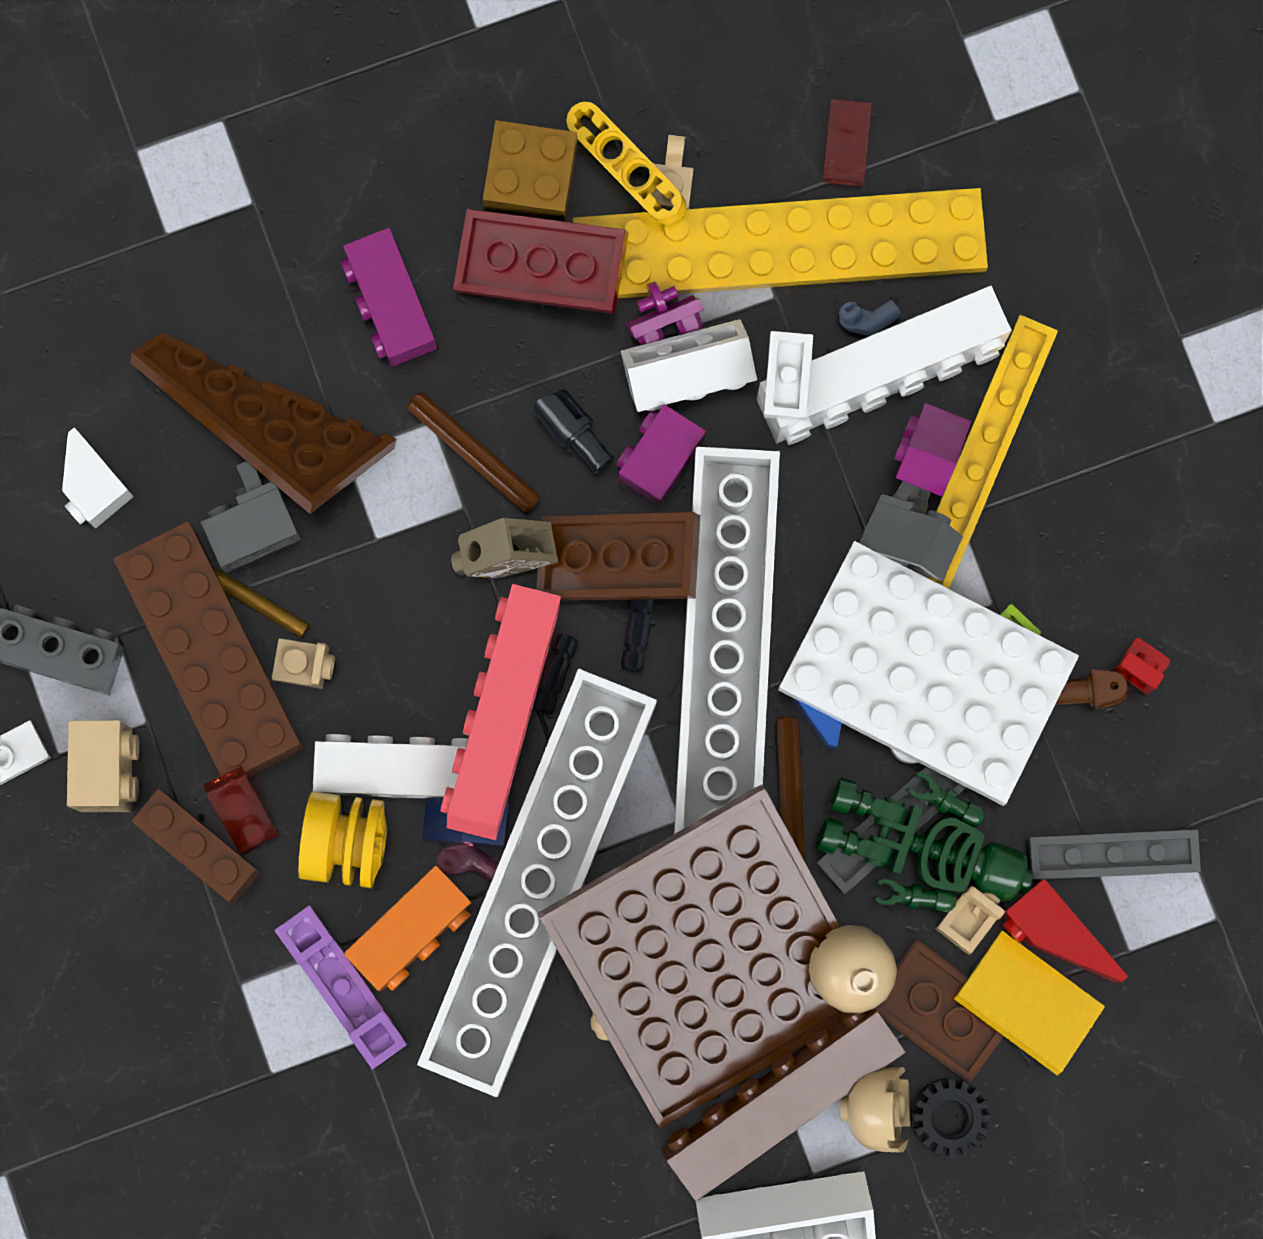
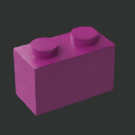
[894,403,972,496]
[616,404,706,506]

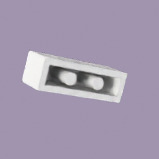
[621,319,757,412]

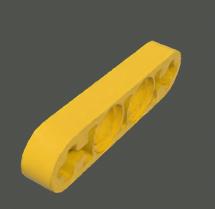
[566,102,687,225]

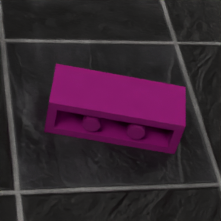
[340,228,437,367]

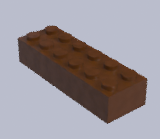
[113,521,305,786]

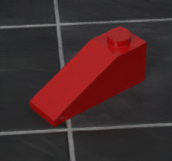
[1002,879,1128,983]

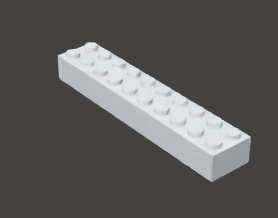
[674,447,780,834]
[417,669,657,1097]

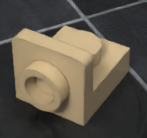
[272,639,335,689]

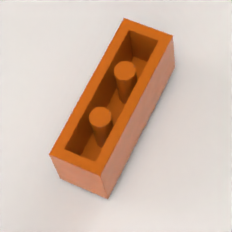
[344,866,473,992]

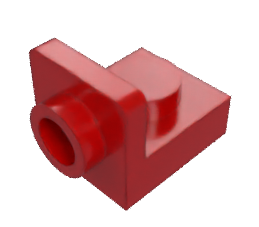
[1113,638,1170,695]

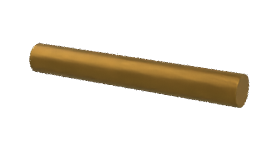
[214,567,310,639]

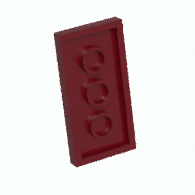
[453,209,629,314]

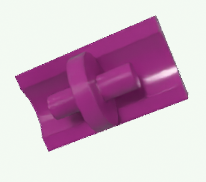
[625,281,704,345]

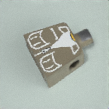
[451,518,558,578]

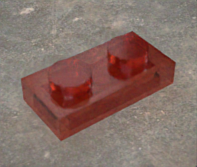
[822,99,872,186]
[203,766,278,853]

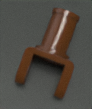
[1054,669,1129,710]

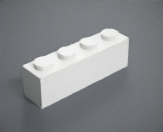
[313,734,468,799]

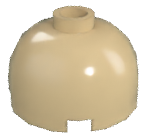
[809,925,897,1013]
[840,1067,911,1152]

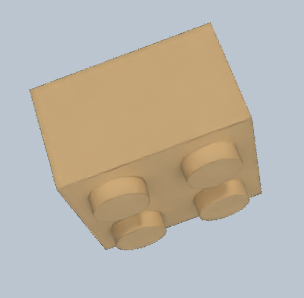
[67,720,139,812]

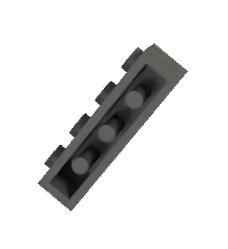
[0,604,125,696]

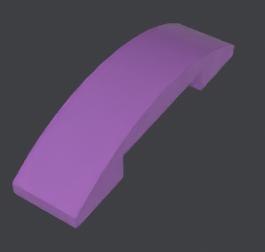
[275,905,407,1070]

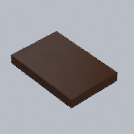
[875,939,1004,1084]

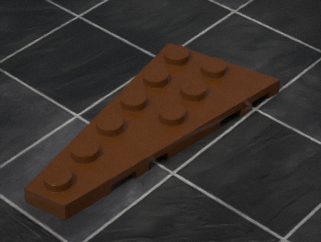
[130,332,397,514]

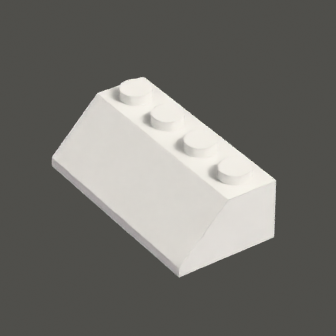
[696,1171,876,1239]

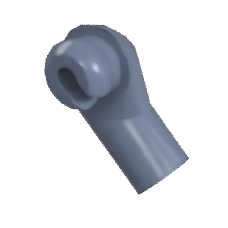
[839,300,902,336]

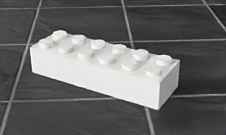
[757,286,1012,445]

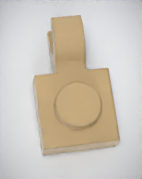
[651,135,694,210]

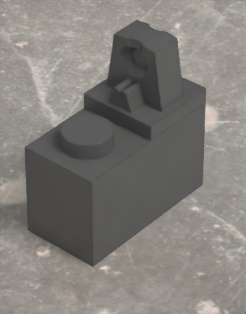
[201,461,301,573]
[859,481,963,581]

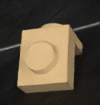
[935,886,1005,955]

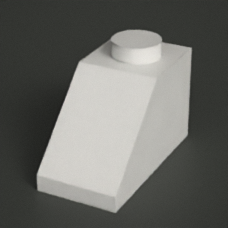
[62,427,134,529]

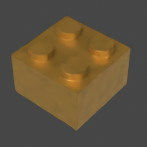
[483,120,578,222]

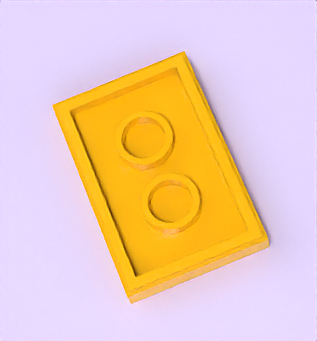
[954,931,1105,1076]

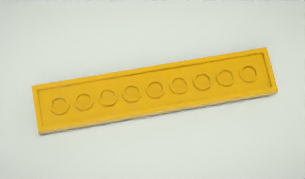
[573,188,988,298]

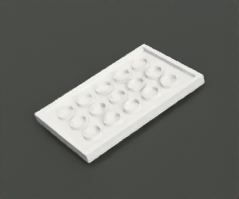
[778,541,1079,806]

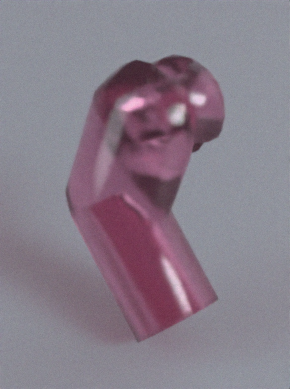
[437,844,499,882]

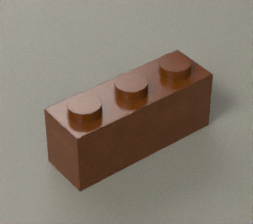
[131,788,261,904]

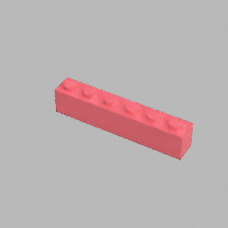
[441,584,561,840]

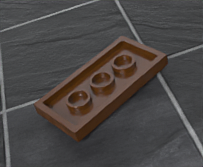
[536,512,700,601]

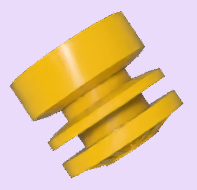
[298,791,387,888]

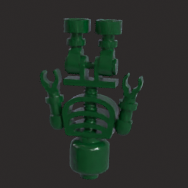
[814,773,1033,912]

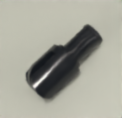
[534,389,615,474]

